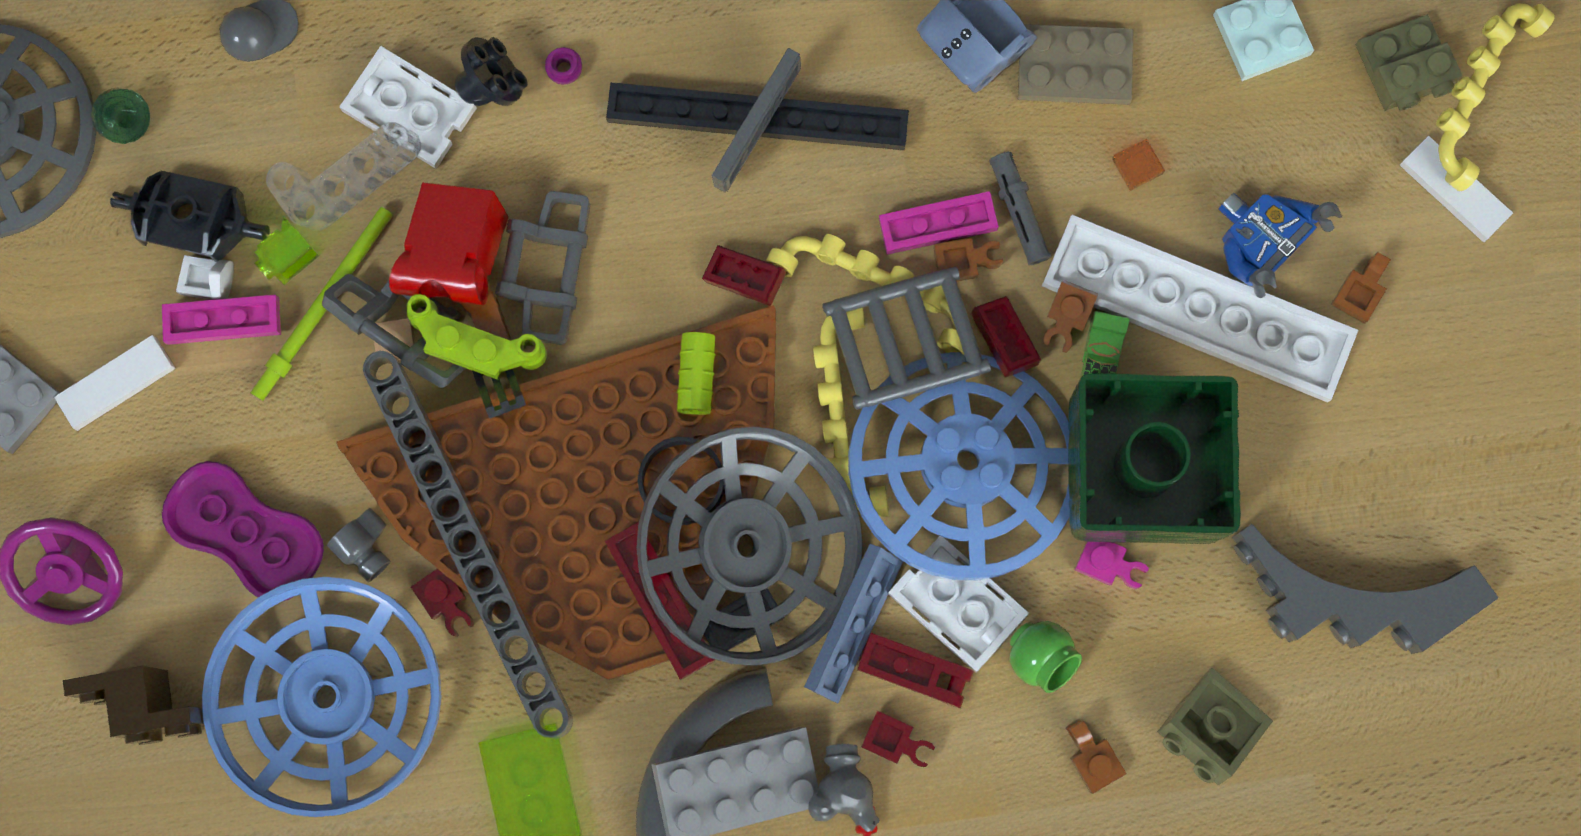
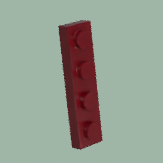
[605,522,715,680]

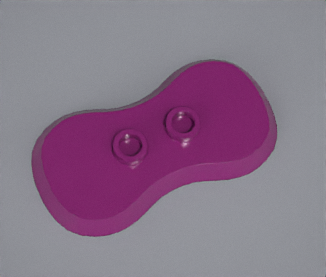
[162,461,324,601]

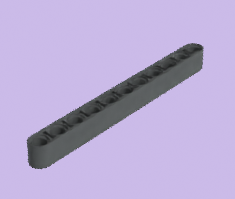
[363,351,573,739]

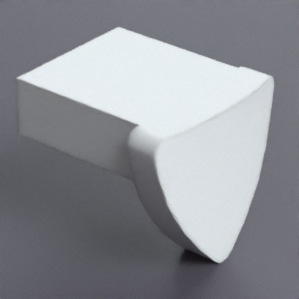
[176,255,234,300]

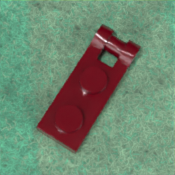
[857,633,974,709]

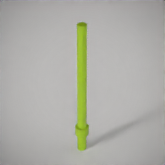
[250,207,393,401]

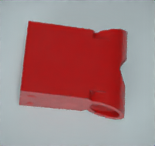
[389,182,509,306]

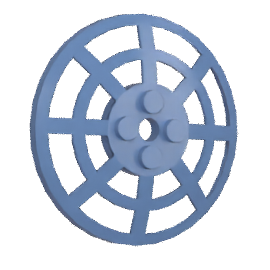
[848,352,1070,581]
[202,577,442,817]

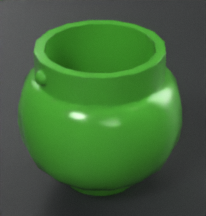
[1010,621,1082,693]

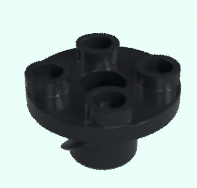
[455,37,528,106]

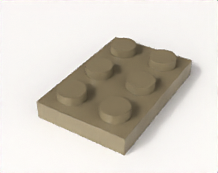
[1018,24,1133,105]

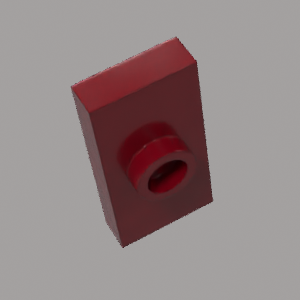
[702,245,787,306]
[971,296,1041,378]

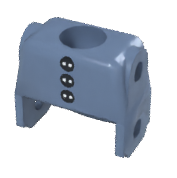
[917,0,1037,93]

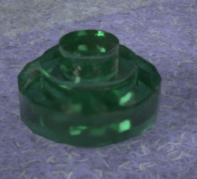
[91,87,151,144]

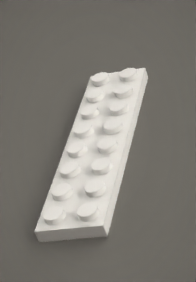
[1042,215,1358,403]

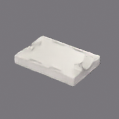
[340,46,477,169]
[888,536,1029,673]

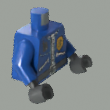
[1218,193,1342,298]

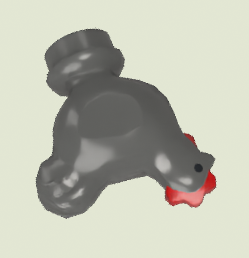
[808,744,880,836]

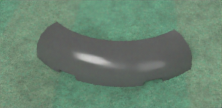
[636,667,773,836]

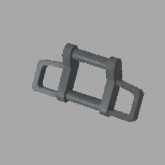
[495,191,590,345]
[322,274,465,388]

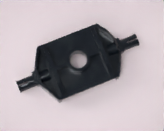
[110,170,270,262]

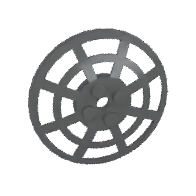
[0,24,97,238]
[636,427,863,665]

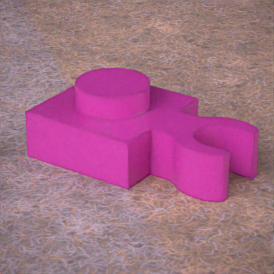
[1074,542,1149,589]

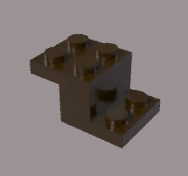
[63,666,205,745]

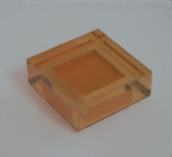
[1112,139,1165,191]

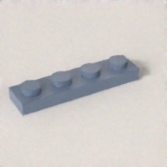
[804,544,903,704]

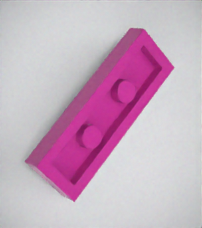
[878,191,999,255]
[162,295,281,345]

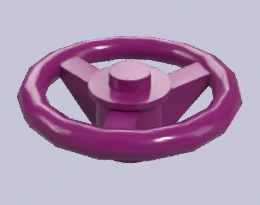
[0,517,123,625]

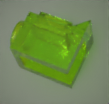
[254,215,319,285]

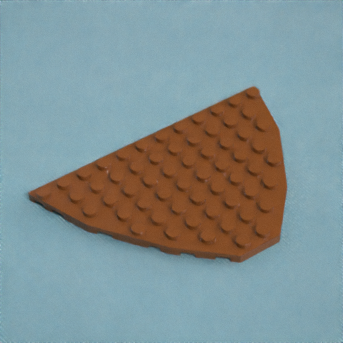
[336,305,776,680]

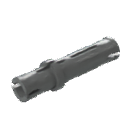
[989,152,1051,265]

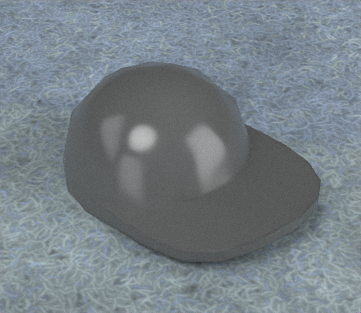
[219,0,299,62]

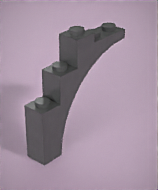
[1232,524,1499,654]

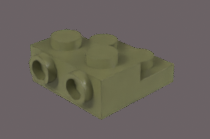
[1355,14,1462,111]
[1157,668,1273,785]

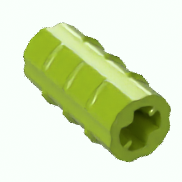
[677,332,716,415]

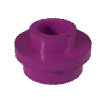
[545,47,582,85]

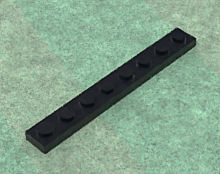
[606,82,909,151]

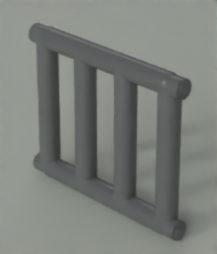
[822,266,991,410]

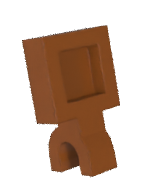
[1331,252,1391,324]
[1066,720,1127,794]

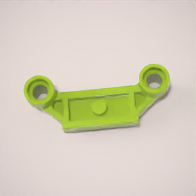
[407,294,547,380]

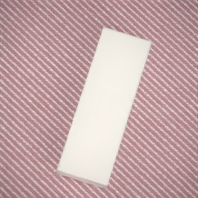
[1400,136,1513,242]
[54,335,176,431]

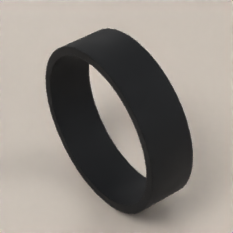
[638,437,725,525]

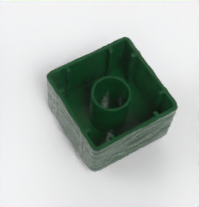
[1068,373,1241,544]

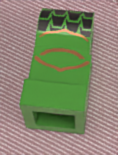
[1080,311,1130,378]

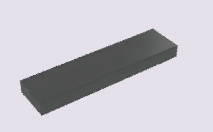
[711,48,801,192]

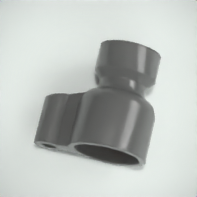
[327,508,391,583]

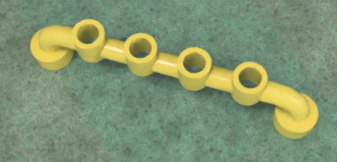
[1436,3,1555,191]
[765,234,964,355]
[813,308,889,517]

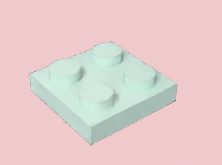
[1213,0,1314,81]

